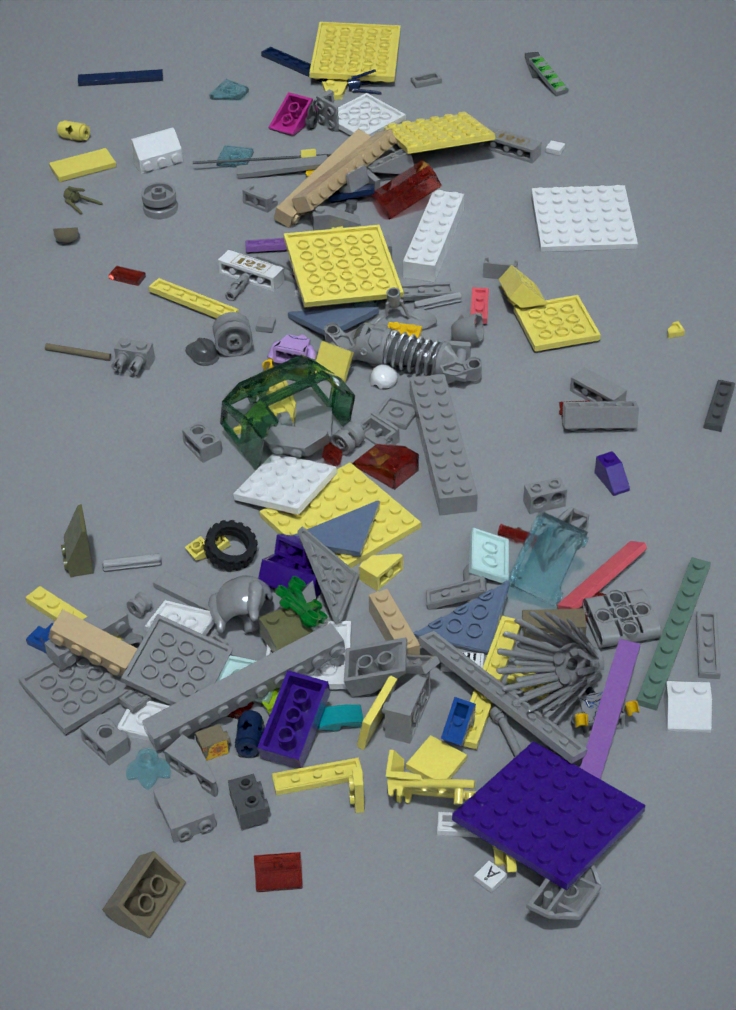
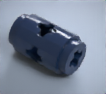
[235,710,264,758]

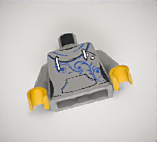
[571,687,640,738]

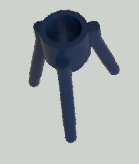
[348,69,382,94]

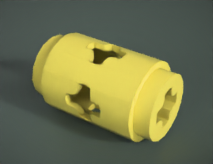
[57,120,90,141]

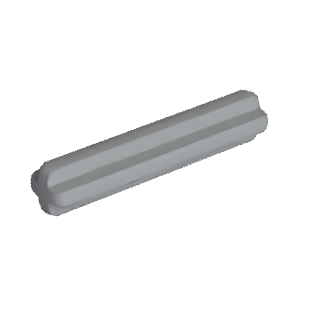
[414,292,462,309]
[102,553,161,571]

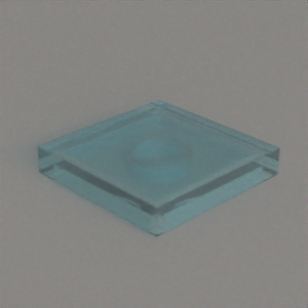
[216,145,254,168]

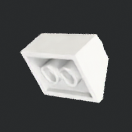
[131,127,183,174]

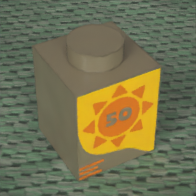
[195,724,231,761]

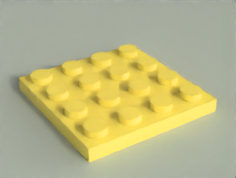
[514,295,601,352]

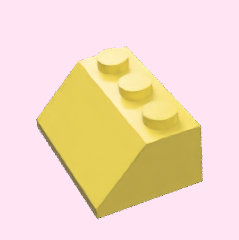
[498,265,547,308]

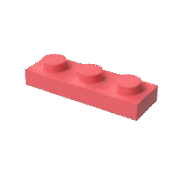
[471,287,489,324]

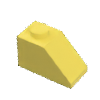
[359,554,403,591]

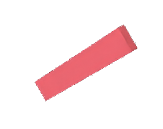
[557,541,647,609]

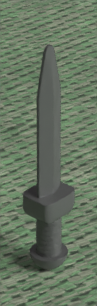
[345,197,358,214]

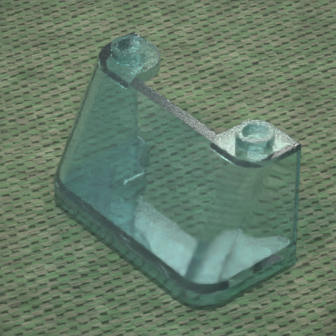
[508,511,589,606]

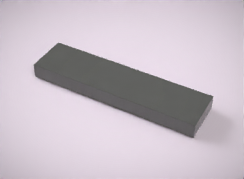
[703,380,736,432]

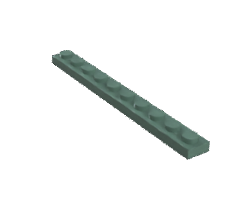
[636,557,711,711]

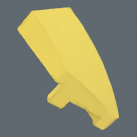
[492,845,517,872]

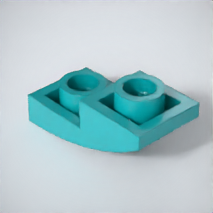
[318,704,364,731]

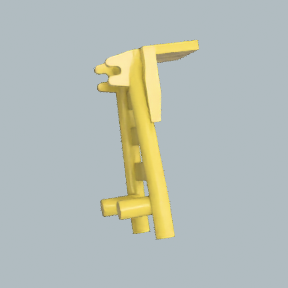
[386,750,477,805]

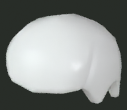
[369,365,398,389]

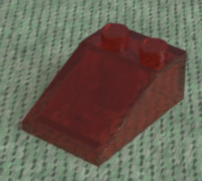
[352,444,419,490]

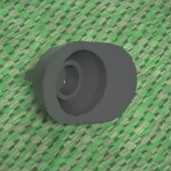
[185,337,220,366]

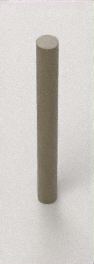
[45,343,111,360]

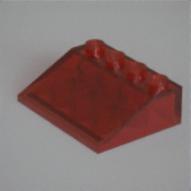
[371,160,442,220]

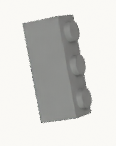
[570,367,627,402]

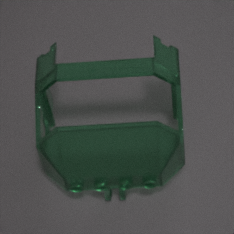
[220,355,355,470]

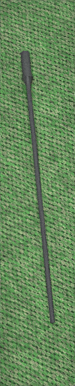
[192,154,331,164]

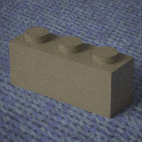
[522,609,587,642]

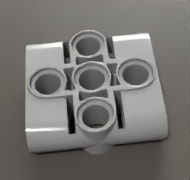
[583,589,661,648]

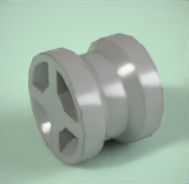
[127,592,153,618]

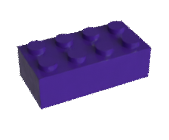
[257,670,331,769]

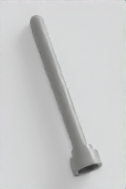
[489,706,522,757]

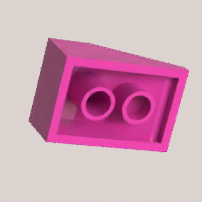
[268,92,317,136]

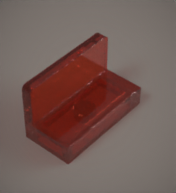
[254,852,303,892]

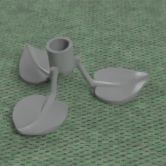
[359,287,437,330]

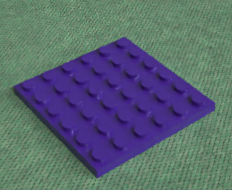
[452,741,646,891]

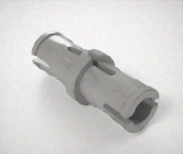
[225,274,249,301]

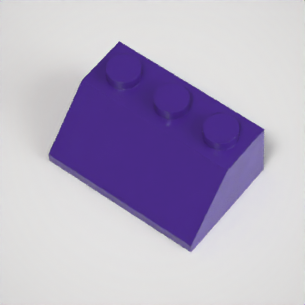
[258,554,321,597]

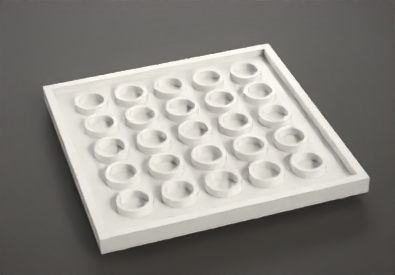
[531,185,638,252]

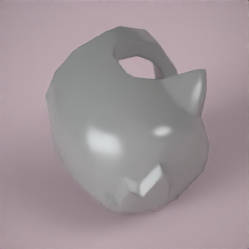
[451,313,484,344]

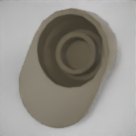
[53,227,78,243]

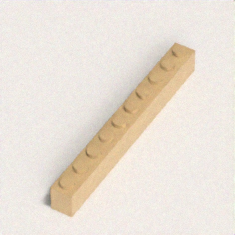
[274,129,372,228]
[291,129,397,213]

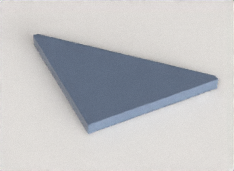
[288,307,379,336]
[295,501,380,557]
[413,581,510,655]

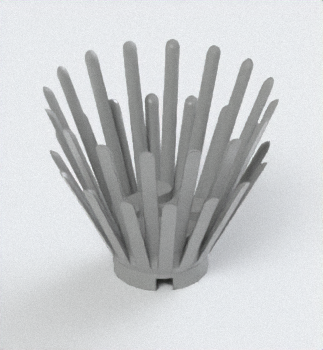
[497,611,605,712]

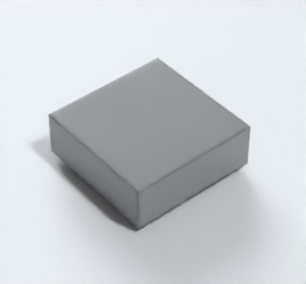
[256,316,276,333]

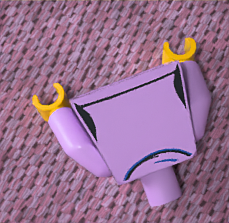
[262,334,316,381]

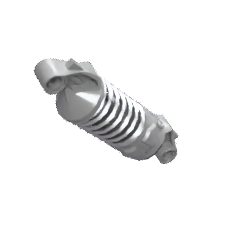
[324,322,482,383]

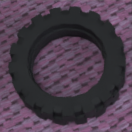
[204,520,258,571]

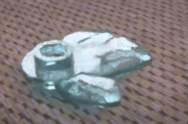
[126,748,171,790]

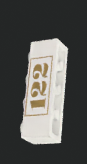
[218,250,285,292]

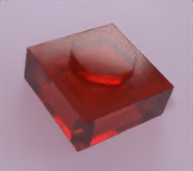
[322,441,343,467]

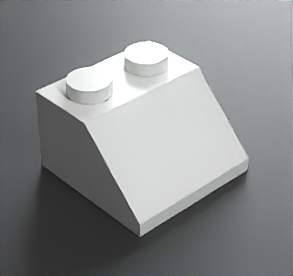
[664,681,712,733]

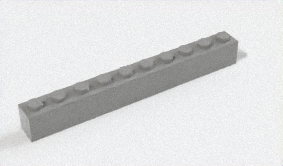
[142,623,345,751]

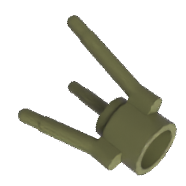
[63,186,103,214]

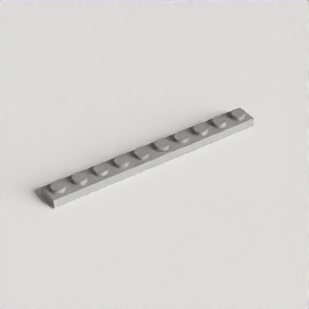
[418,631,588,764]

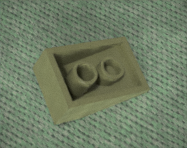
[61,504,94,577]
[259,608,313,652]

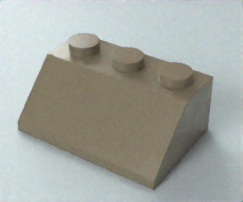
[102,851,186,938]

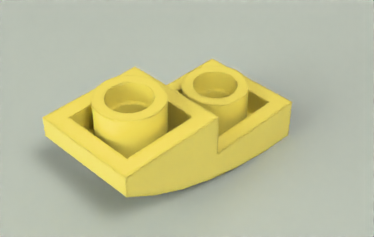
[185,536,231,561]

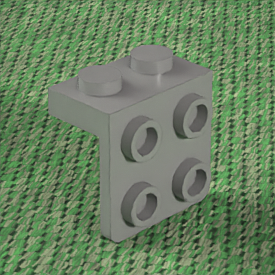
[316,89,339,132]

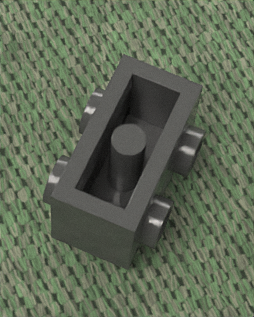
[228,773,270,829]

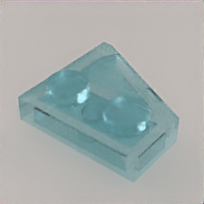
[209,79,249,100]

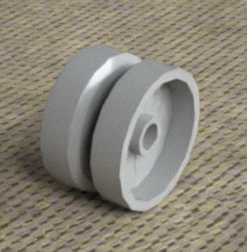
[141,182,178,220]
[212,312,253,357]

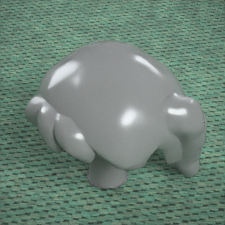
[208,576,273,633]

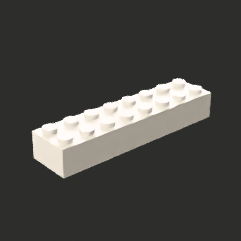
[403,190,464,282]

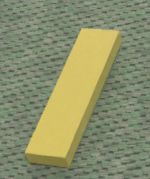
[272,757,363,796]

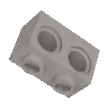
[182,421,222,463]
[523,477,567,514]

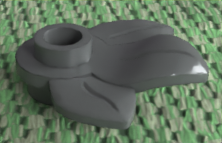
[305,100,317,129]

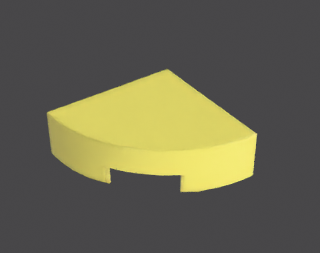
[667,321,685,338]

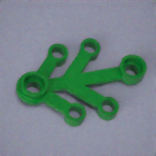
[275,576,328,628]

